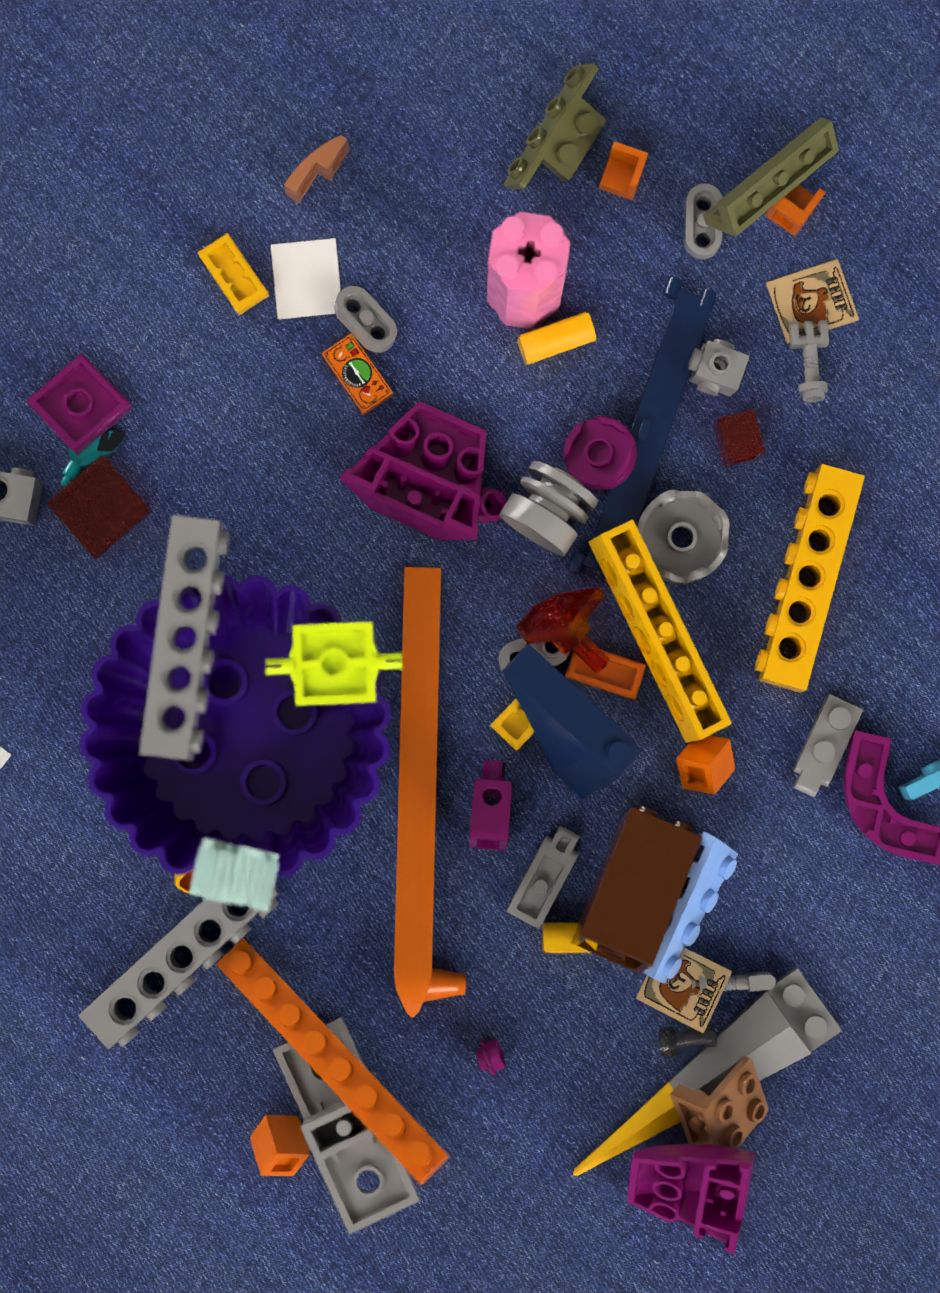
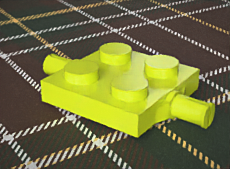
[266,622,403,706]

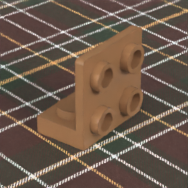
[670,1056,769,1149]

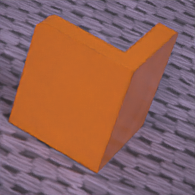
[599,142,649,201]
[765,185,826,237]
[676,735,735,795]
[250,1115,310,1176]

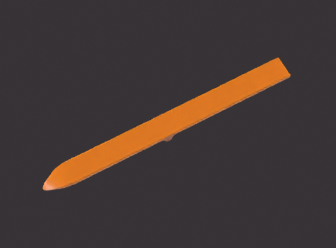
[394,567,441,1018]

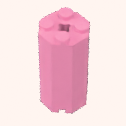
[487,212,570,330]

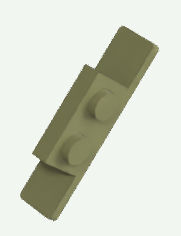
[503,63,607,190]

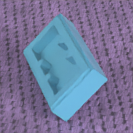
[897,760,940,800]

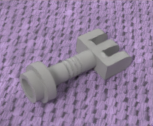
[789,320,829,402]
[691,971,776,992]

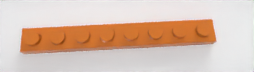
[216,938,450,1185]

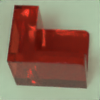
[714,410,765,467]

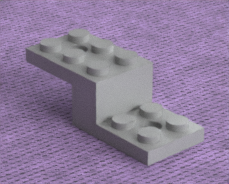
[273,1016,420,1235]

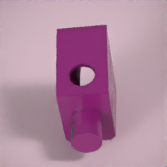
[469,760,512,851]

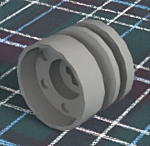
[499,460,599,557]

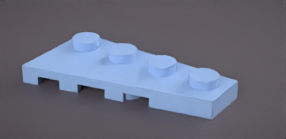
[643,831,738,984]

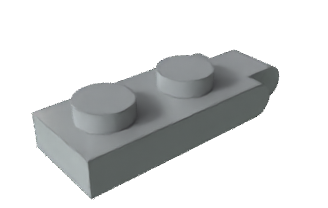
[793,694,863,797]
[506,825,580,929]

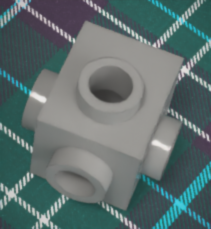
[687,339,750,397]

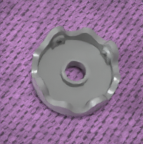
[637,489,730,584]

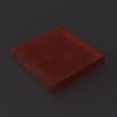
[47,455,152,560]

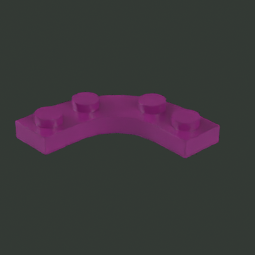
[843,730,940,865]

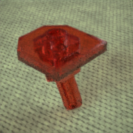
[516,587,610,673]

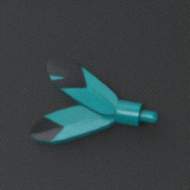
[61,430,124,487]

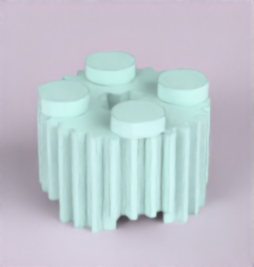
[189,838,279,911]

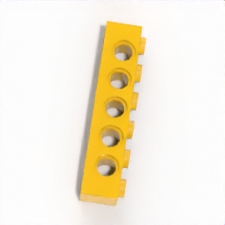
[755,464,865,693]
[588,519,732,743]

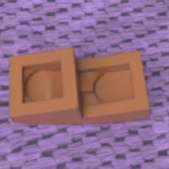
[284,135,350,203]

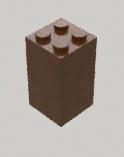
[571,806,702,974]

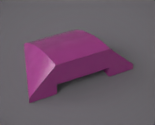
[340,401,487,540]
[627,1144,756,1255]

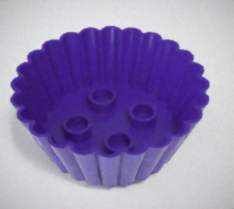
[79,575,391,877]

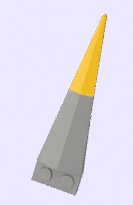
[573,966,842,1176]

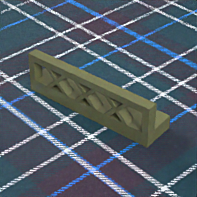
[703,117,839,237]

